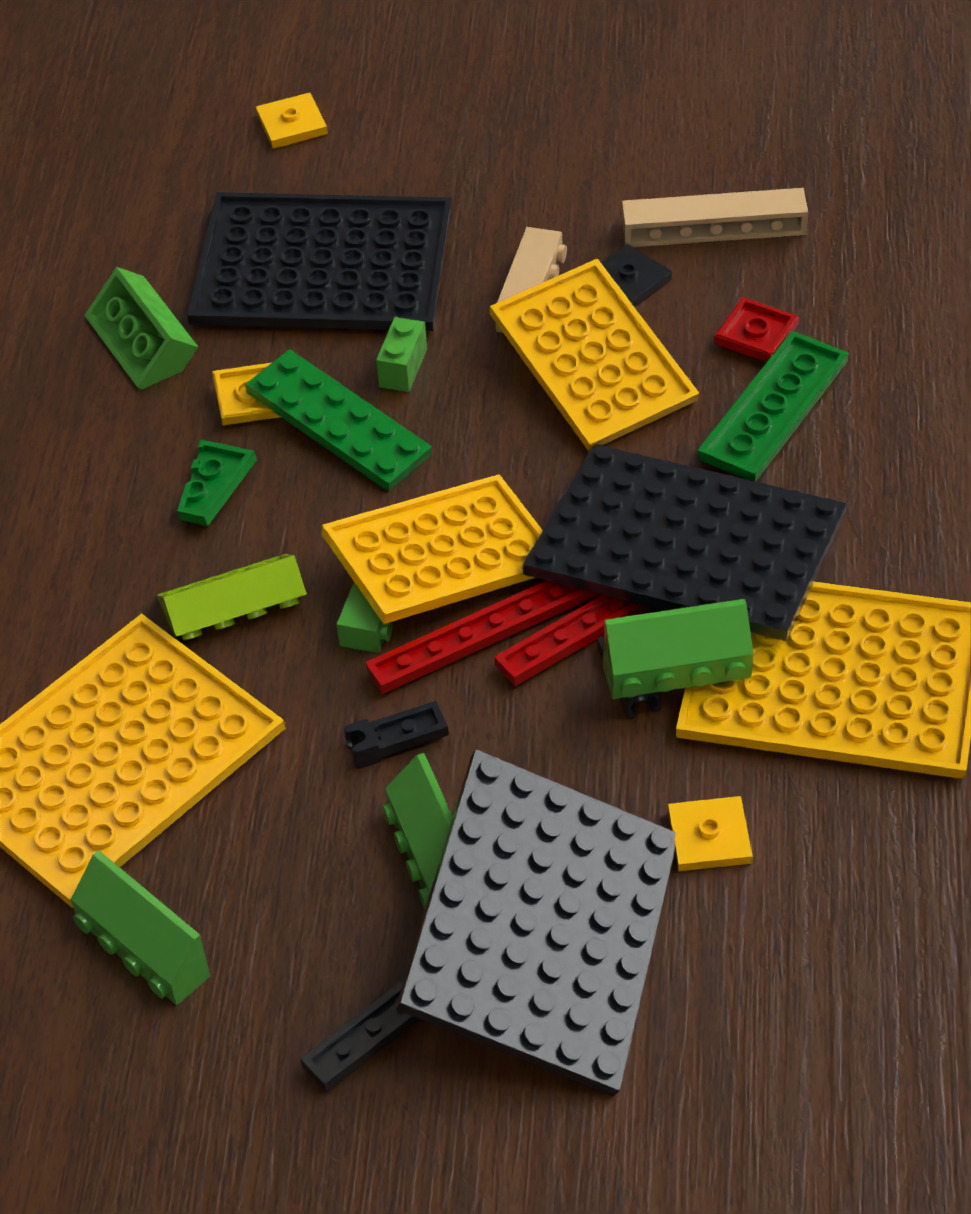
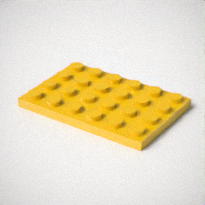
[489,258,699,452]
[321,474,543,624]

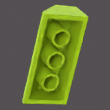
[157,554,307,640]

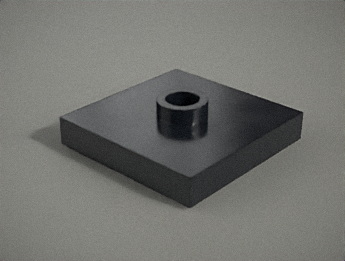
[601,244,672,307]

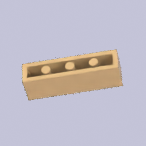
[495,227,567,333]

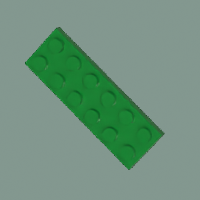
[697,331,849,482]
[246,349,432,492]

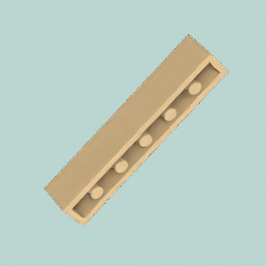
[622,188,808,247]

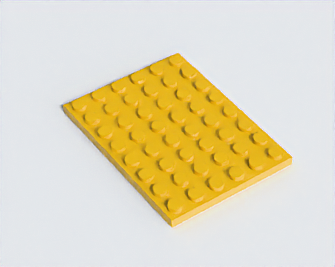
[676,582,971,779]
[0,613,285,908]

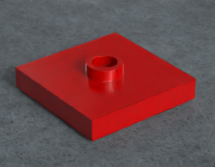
[714,297,799,362]

